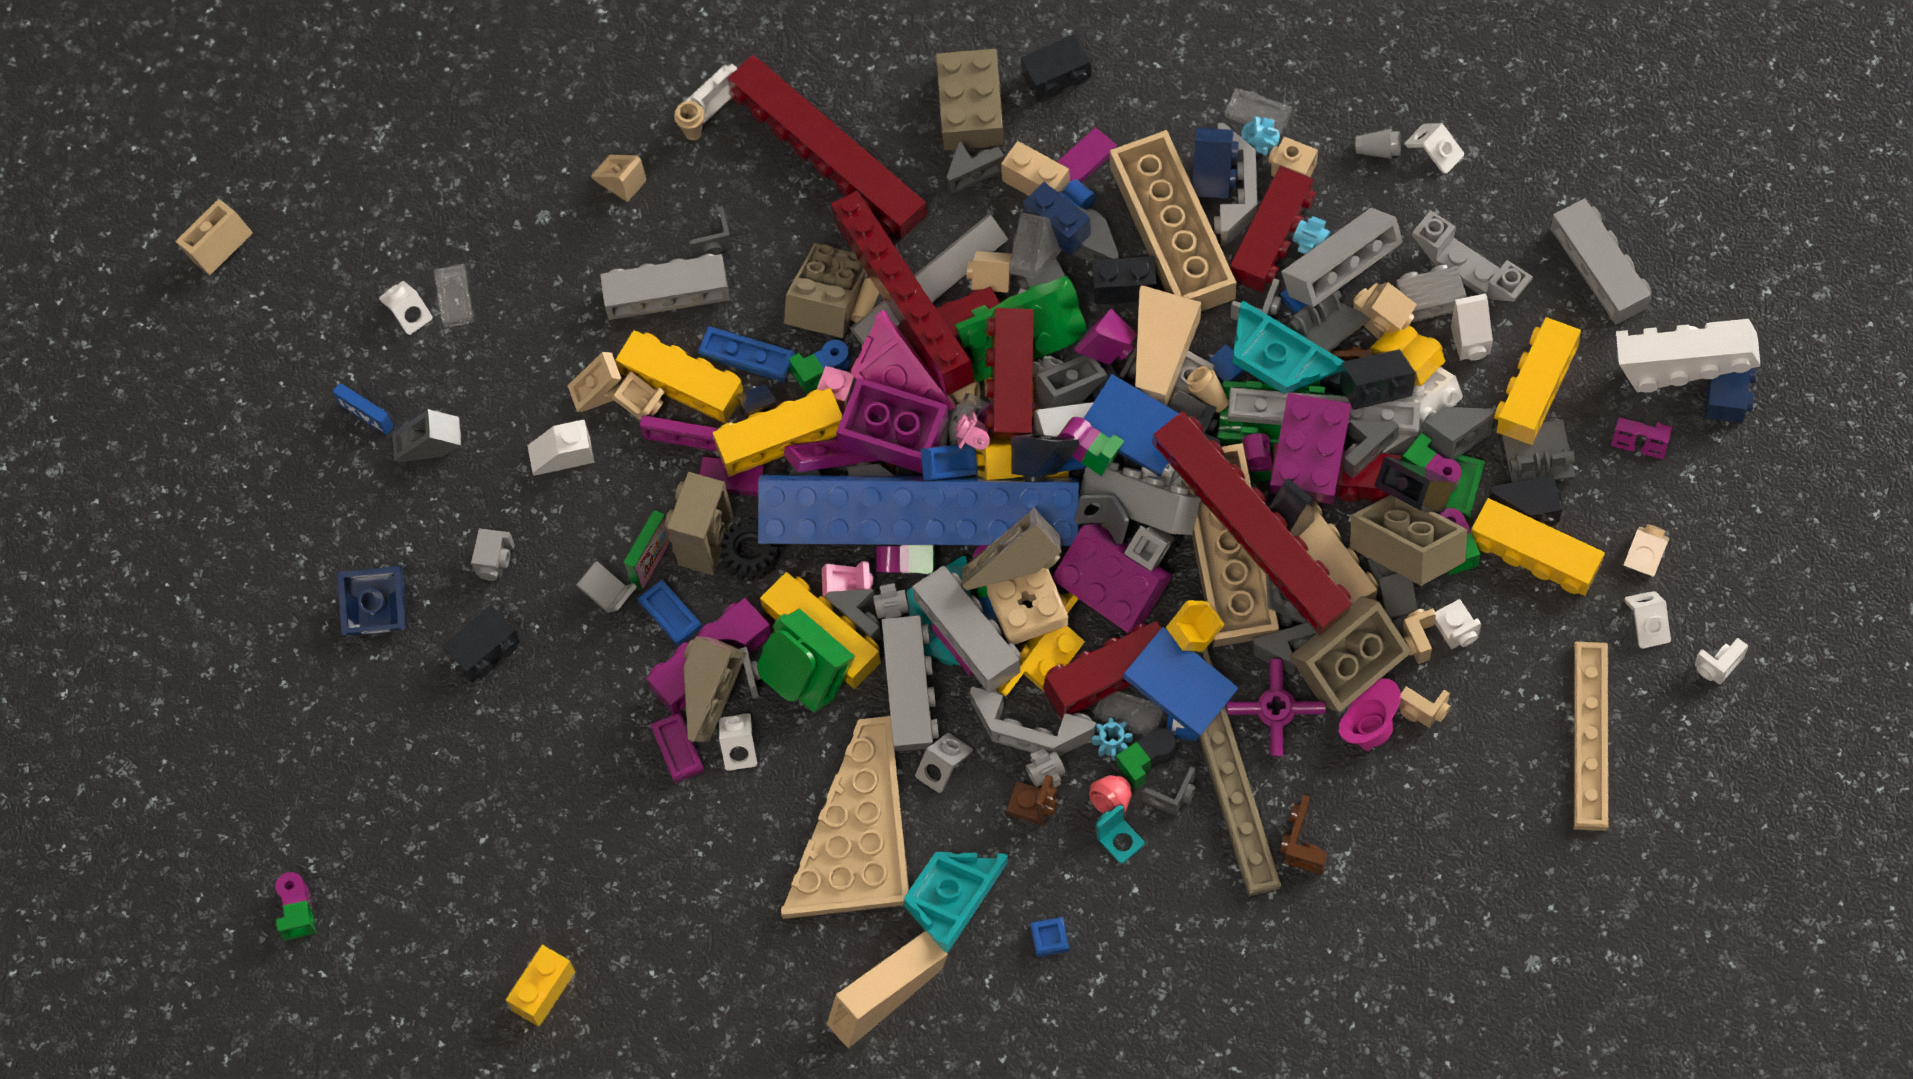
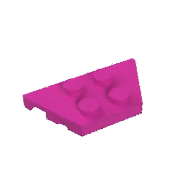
[851,310,957,411]

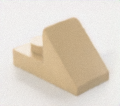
[568,352,621,412]

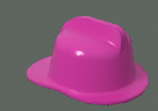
[1339,678,1401,751]

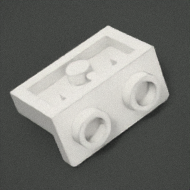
[1395,367,1463,435]

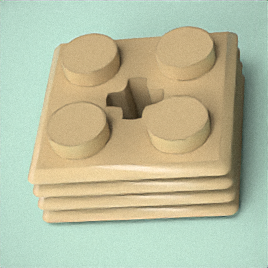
[986,567,1068,645]

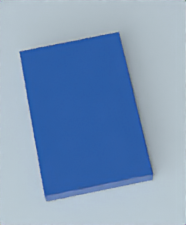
[1083,374,1179,477]
[1122,627,1238,738]

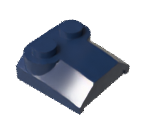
[337,566,406,635]

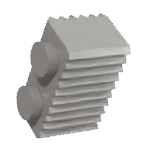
[1396,265,1467,322]

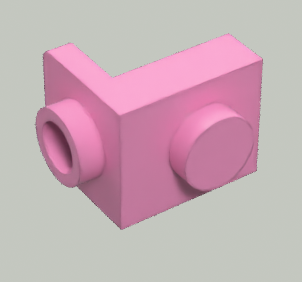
[822,561,873,598]

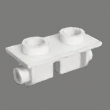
[686,64,737,123]

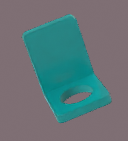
[1096,805,1145,864]

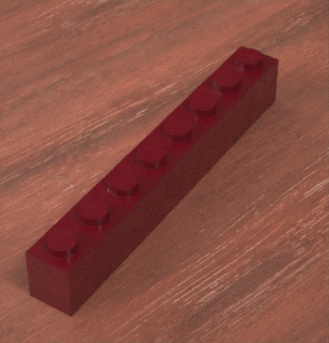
[727,55,927,240]
[831,190,975,396]
[1152,411,1352,636]

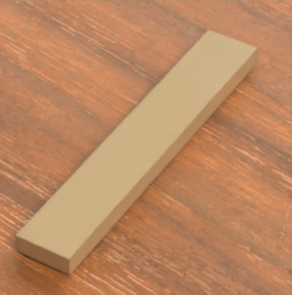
[1574,642,1608,831]

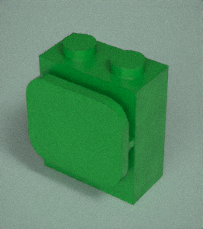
[757,608,855,713]

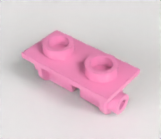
[954,409,990,450]

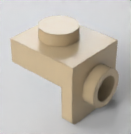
[610,372,665,420]
[1624,524,1670,577]
[1402,609,1436,664]
[1398,686,1451,728]

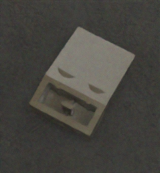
[784,243,868,338]

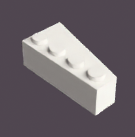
[1616,319,1761,392]

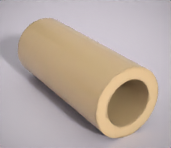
[851,278,879,323]

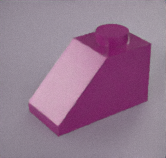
[1074,309,1138,365]

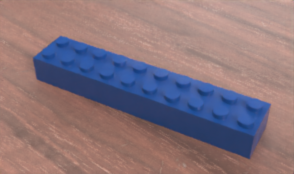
[758,475,1079,546]

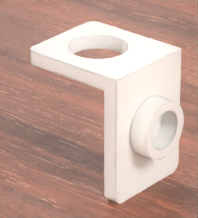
[1405,123,1464,173]
[379,281,433,335]
[1625,591,1671,648]
[719,713,757,771]

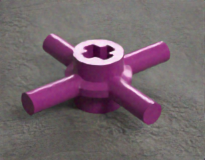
[1227,659,1326,757]

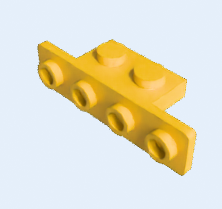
[995,593,1085,696]

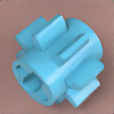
[1242,116,1279,155]
[1293,216,1331,254]
[1092,717,1133,761]

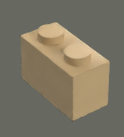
[1001,141,1070,196]
[175,199,253,275]

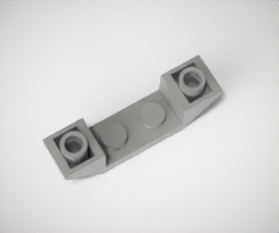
[1214,123,1257,246]
[1412,210,1533,302]
[970,687,1096,756]

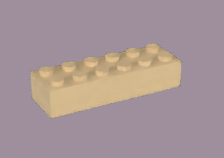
[1110,130,1236,311]
[1181,443,1279,647]

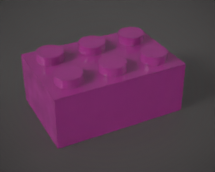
[836,377,949,474]
[1270,393,1351,505]
[1052,523,1173,633]

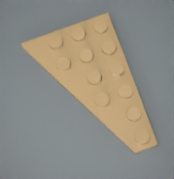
[781,716,909,919]

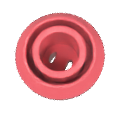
[1089,775,1132,814]

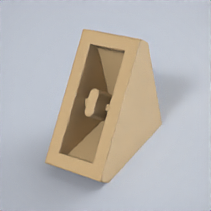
[591,155,646,202]

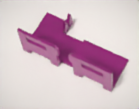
[1611,417,1672,460]

